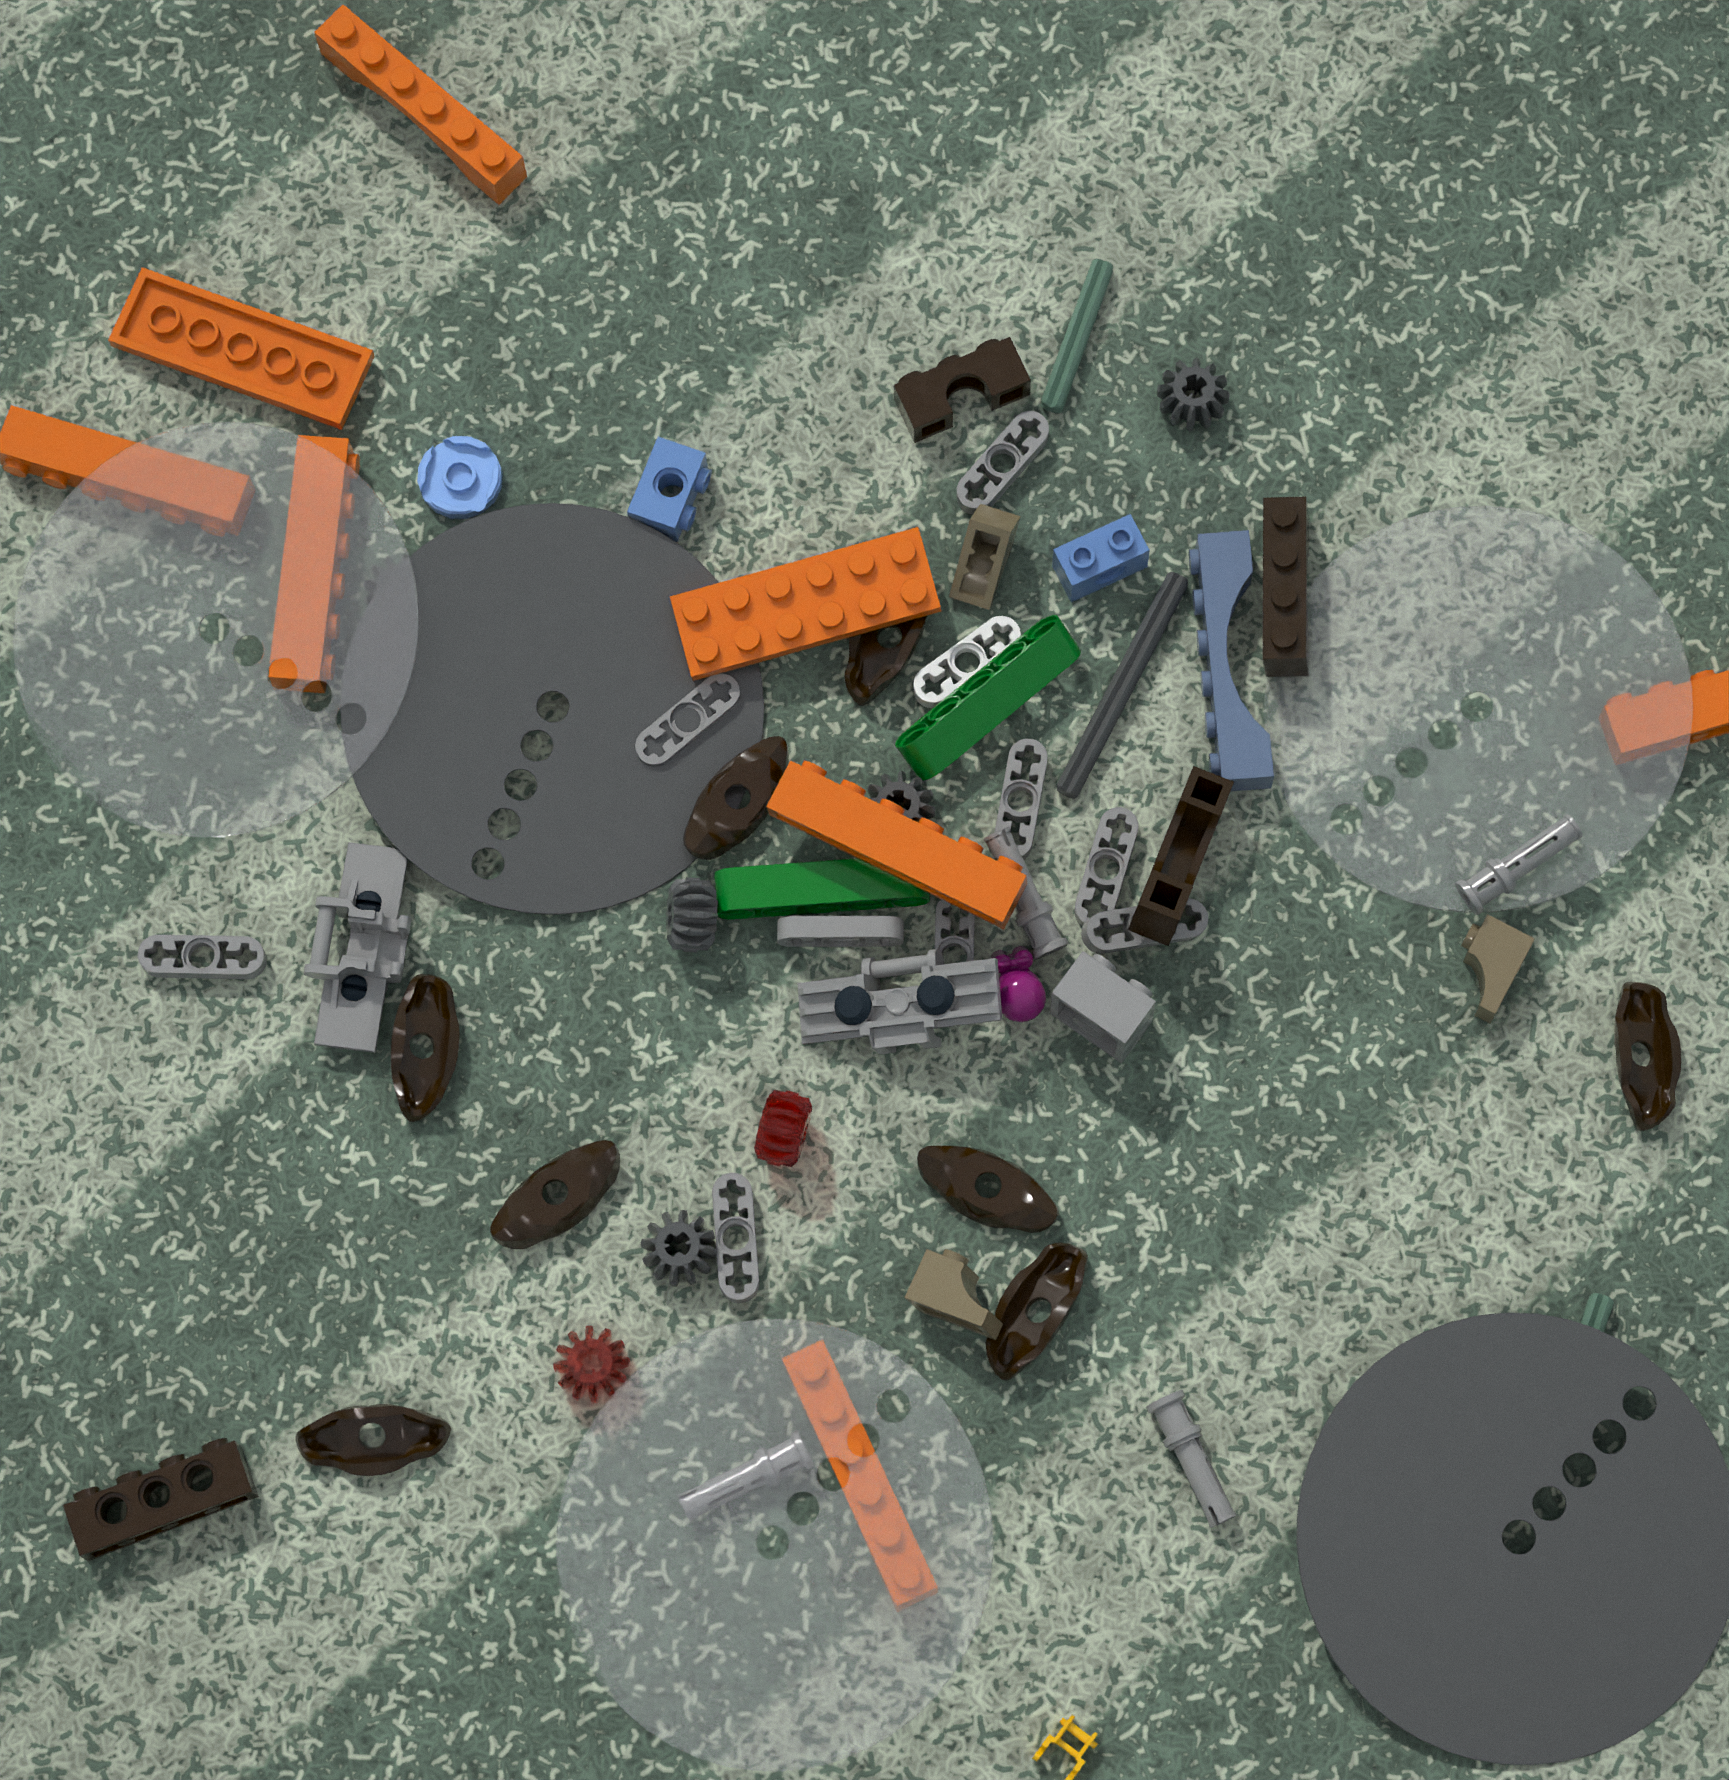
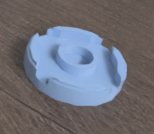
[417,436,502,519]

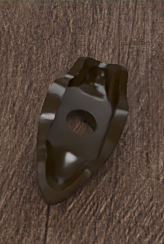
[844,616,927,706]
[683,736,789,860]
[391,974,460,1122]
[1614,982,1682,1131]
[490,1140,620,1249]
[917,1146,1059,1233]
[985,1243,1088,1381]
[295,1404,451,1476]

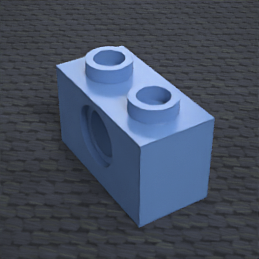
[627,437,712,542]
[1052,514,1150,602]

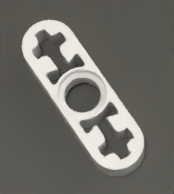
[914,616,1021,708]

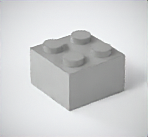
[1050,951,1156,1064]

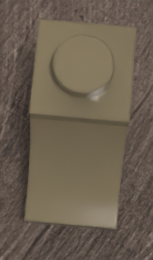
[949,504,1021,610]
[1461,914,1535,1024]
[904,1249,1003,1340]

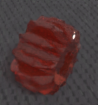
[754,1089,812,1167]
[553,1326,631,1404]

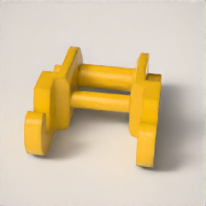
[1032,1714,1098,1780]

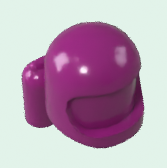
[991,946,1046,1022]

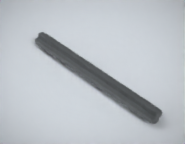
[1057,572,1188,799]

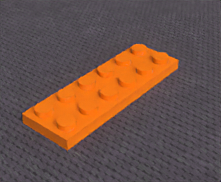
[108,267,375,430]
[670,527,942,681]

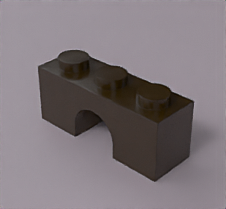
[894,337,1031,443]

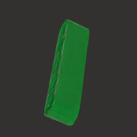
[895,615,1081,781]
[714,858,930,920]

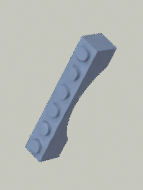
[1188,530,1274,791]

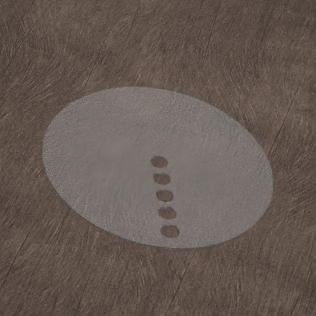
[13,422,419,837]
[1264,506,1693,913]
[556,1319,993,1771]

